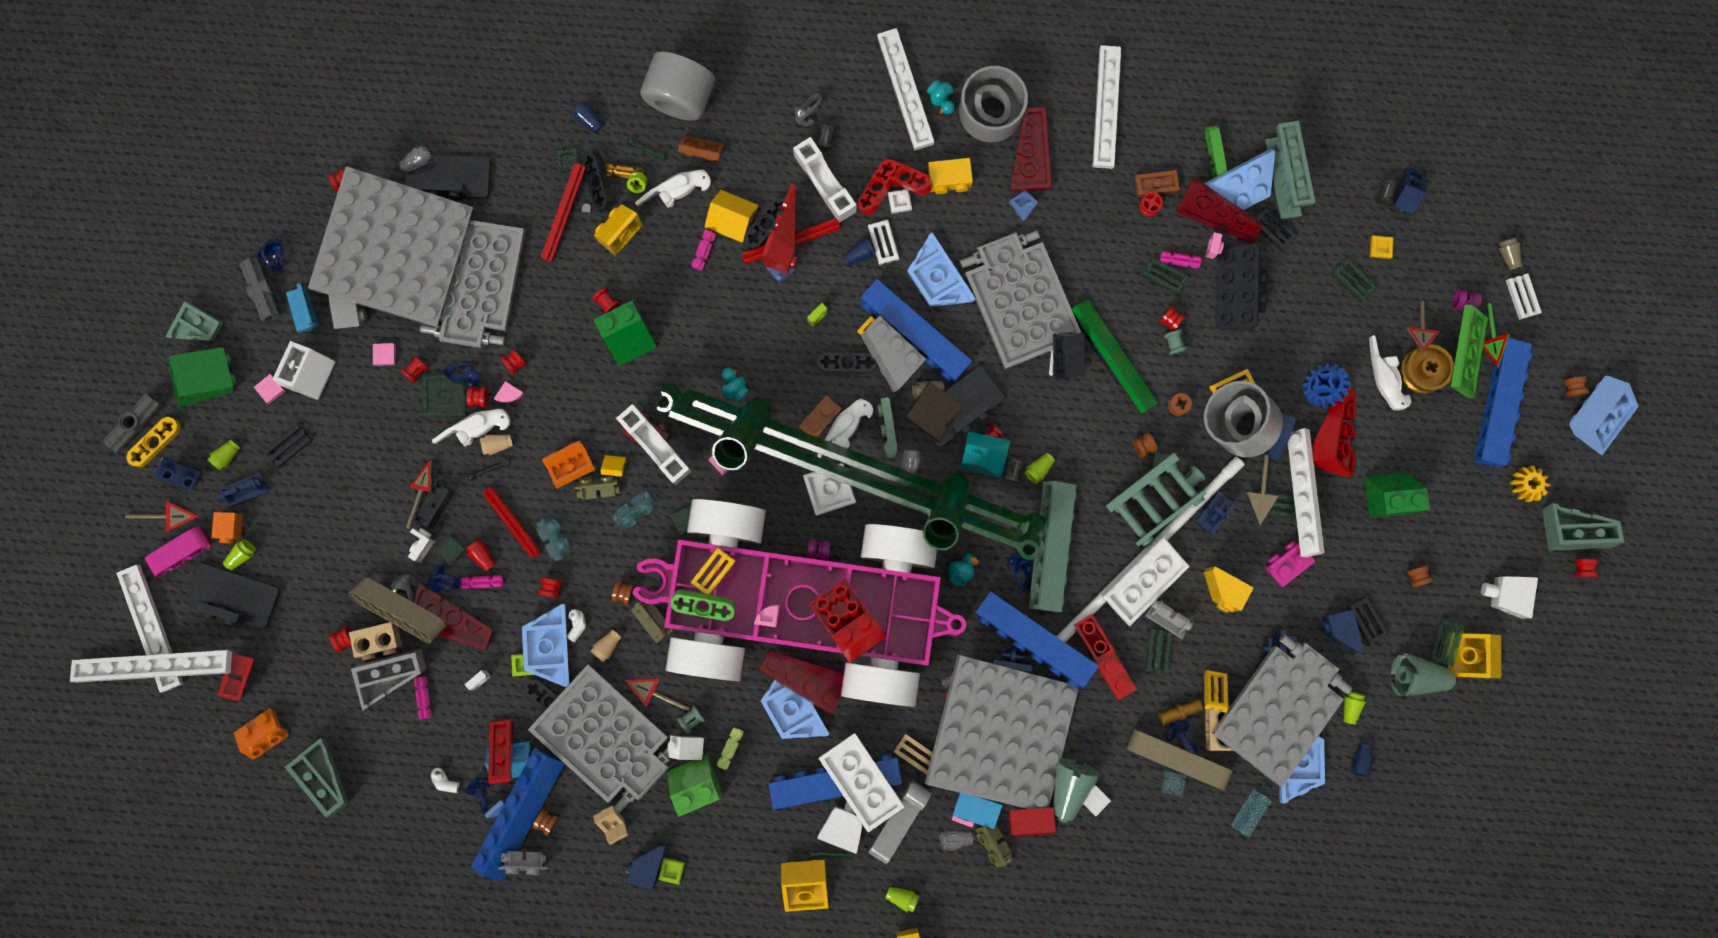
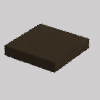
[905,382,963,441]

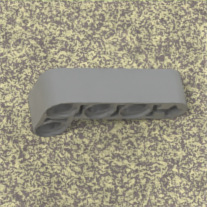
[868,779,932,864]

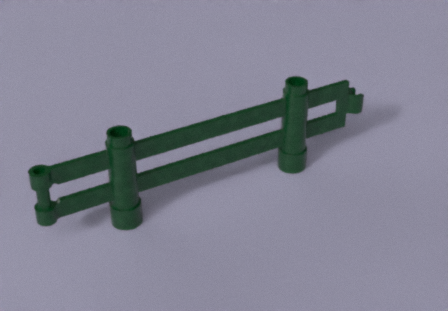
[655,383,1045,560]

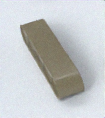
[349,577,445,643]
[1126,729,1232,791]

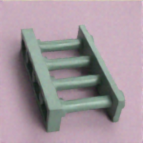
[1265,121,1315,220]
[1105,453,1207,546]

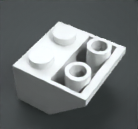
[272,341,336,400]

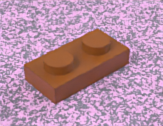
[678,135,724,161]
[1134,170,1180,198]
[799,395,842,437]

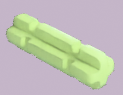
[717,728,743,770]

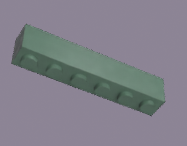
[1029,481,1077,612]

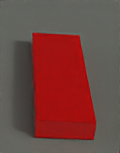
[488,719,513,784]

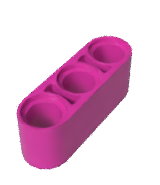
[145,527,211,578]

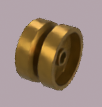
[1398,344,1454,395]

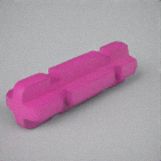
[691,230,716,270]
[1160,251,1201,268]
[460,575,504,589]
[414,676,432,719]

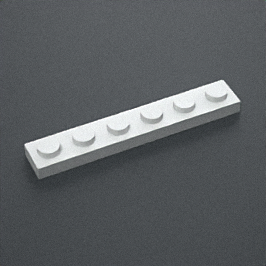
[877,28,934,151]
[1092,45,1121,169]
[1288,428,1324,557]
[116,565,184,693]

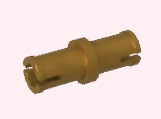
[1157,698,1203,726]

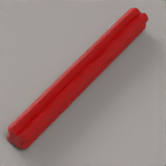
[541,163,586,262]
[742,218,840,264]

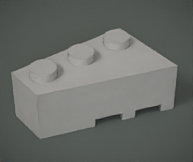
[328,295,367,329]
[861,316,926,393]
[351,648,427,711]

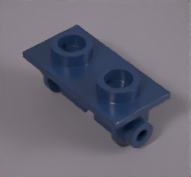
[218,472,268,508]

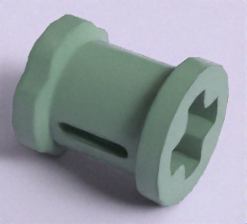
[1164,329,1188,355]
[1177,466,1205,490]
[677,705,706,734]

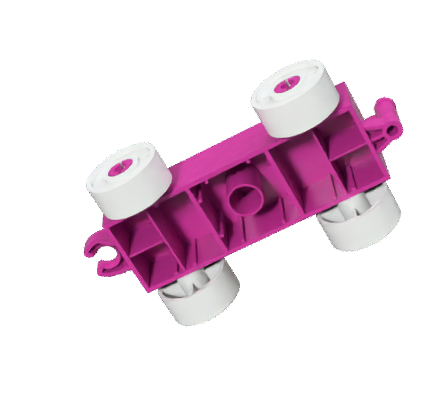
[633,499,966,707]

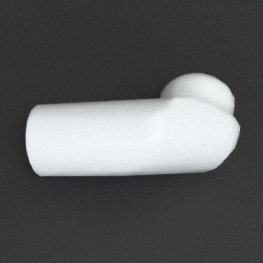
[567,609,586,642]

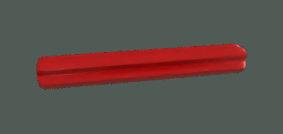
[483,487,541,558]

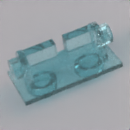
[612,491,657,531]
[536,517,572,562]
[1230,789,1272,838]

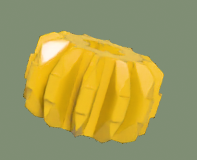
[1510,466,1550,502]

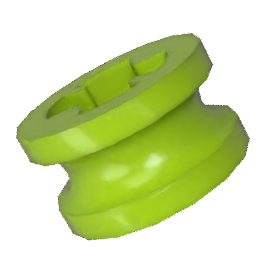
[627,172,647,193]

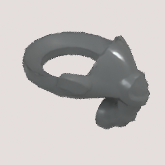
[795,93,822,127]
[390,574,418,602]

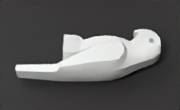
[635,170,711,208]
[1369,335,1411,411]
[817,399,873,458]
[432,409,511,447]

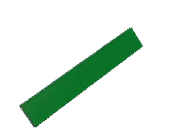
[1072,300,1158,414]

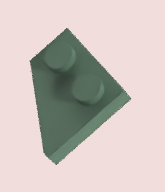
[166,301,223,341]

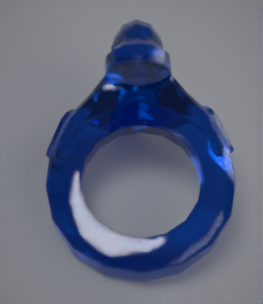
[258,240,285,271]
[444,362,480,387]
[1007,552,1033,590]
[428,566,462,592]
[1166,721,1198,754]
[466,777,494,814]

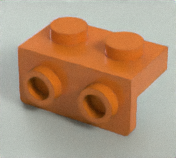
[542,441,595,489]
[234,708,289,759]

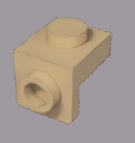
[593,806,628,845]

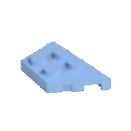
[1204,149,1275,210]
[907,233,976,307]
[522,604,569,687]
[761,680,829,739]
[1279,736,1325,803]

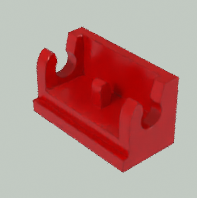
[1009,808,1056,837]

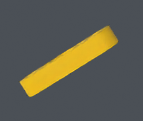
[127,417,181,467]

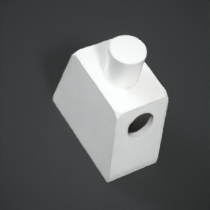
[1481,577,1538,619]
[817,801,862,854]

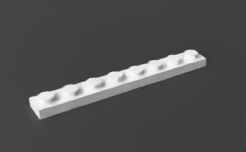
[70,650,232,683]

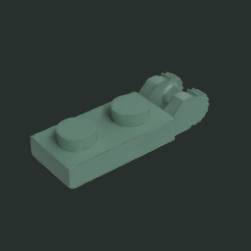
[877,397,898,458]

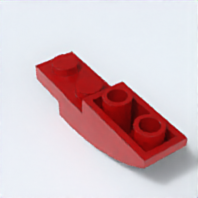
[1074,614,1137,701]

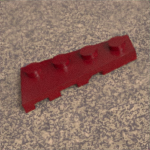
[1010,107,1052,192]
[1176,176,1263,243]
[413,584,494,651]
[757,650,844,715]

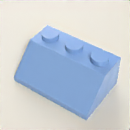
[1569,375,1639,455]

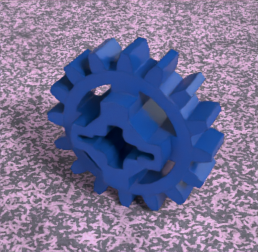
[1303,363,1351,409]

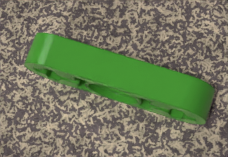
[1205,125,1227,179]
[670,590,736,621]

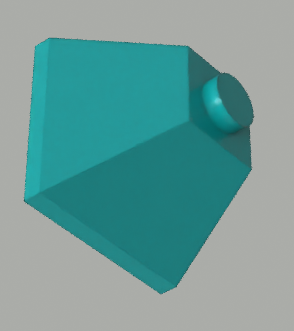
[960,432,1010,478]

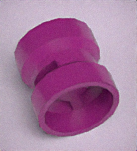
[1452,289,1482,310]
[807,539,831,561]

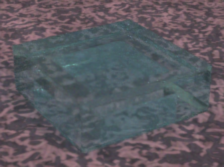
[1160,770,1186,797]

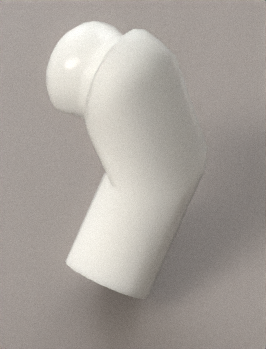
[431,768,460,793]

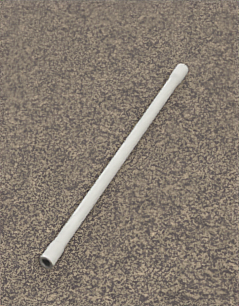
[1056,456,1244,643]

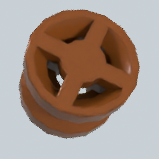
[1564,376,1590,397]
[1168,393,1192,416]
[1132,432,1158,459]
[1407,565,1434,587]
[611,580,635,605]
[532,809,559,836]

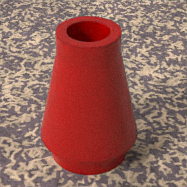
[466,539,495,572]

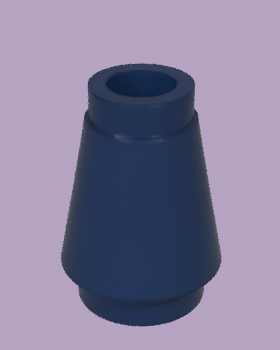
[572,102,603,133]
[844,239,876,266]
[1350,743,1373,777]

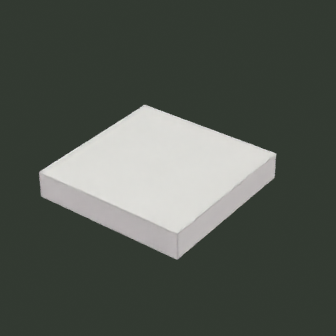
[803,463,856,516]

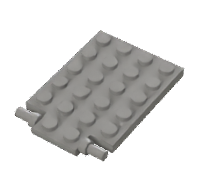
[420,220,525,348]
[960,230,1081,369]
[1212,634,1352,787]
[528,664,670,813]

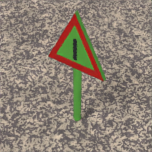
[1483,303,1510,367]

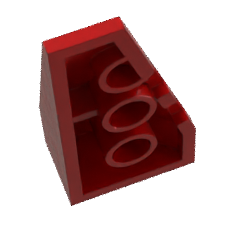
[762,184,798,274]
[1312,388,1356,477]

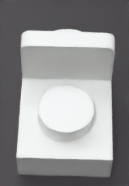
[408,528,435,563]

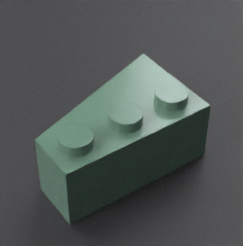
[1542,503,1624,551]
[285,738,349,818]

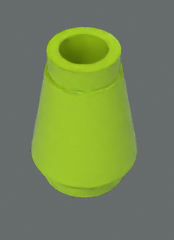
[207,439,240,471]
[1024,453,1055,484]
[223,539,256,570]
[1343,691,1366,725]
[886,886,919,913]

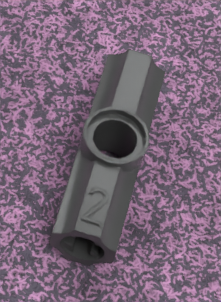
[240,257,281,322]
[103,393,162,453]

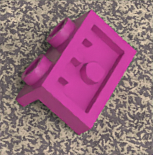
[1265,540,1316,587]

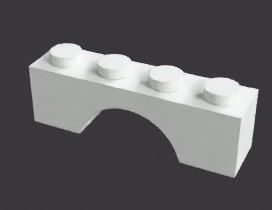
[793,137,856,223]
[616,404,692,485]

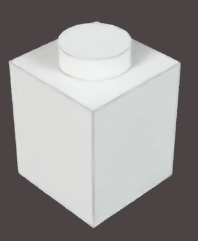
[668,736,704,760]

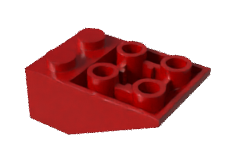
[809,579,886,663]

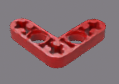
[857,159,933,215]

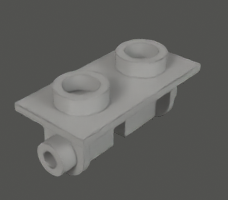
[1146,600,1193,639]
[498,851,548,875]

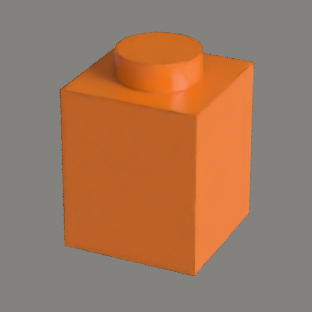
[212,512,243,544]

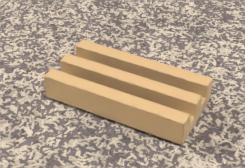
[894,734,933,775]

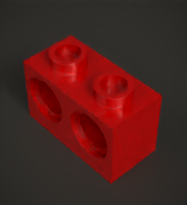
[217,653,254,701]

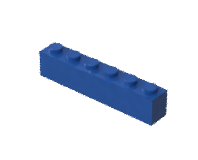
[860,279,972,383]
[1474,338,1533,468]
[976,591,1099,690]
[471,748,565,881]
[768,754,902,810]

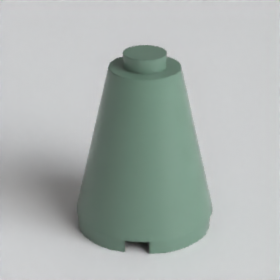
[1391,653,1456,697]
[1053,758,1100,823]

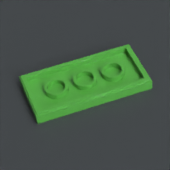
[1451,305,1488,398]

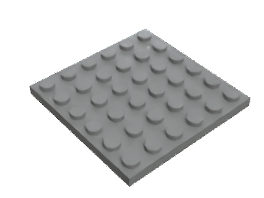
[308,166,473,328]
[925,655,1079,809]

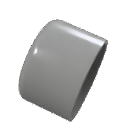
[640,52,716,121]
[959,66,1028,142]
[1204,381,1283,457]

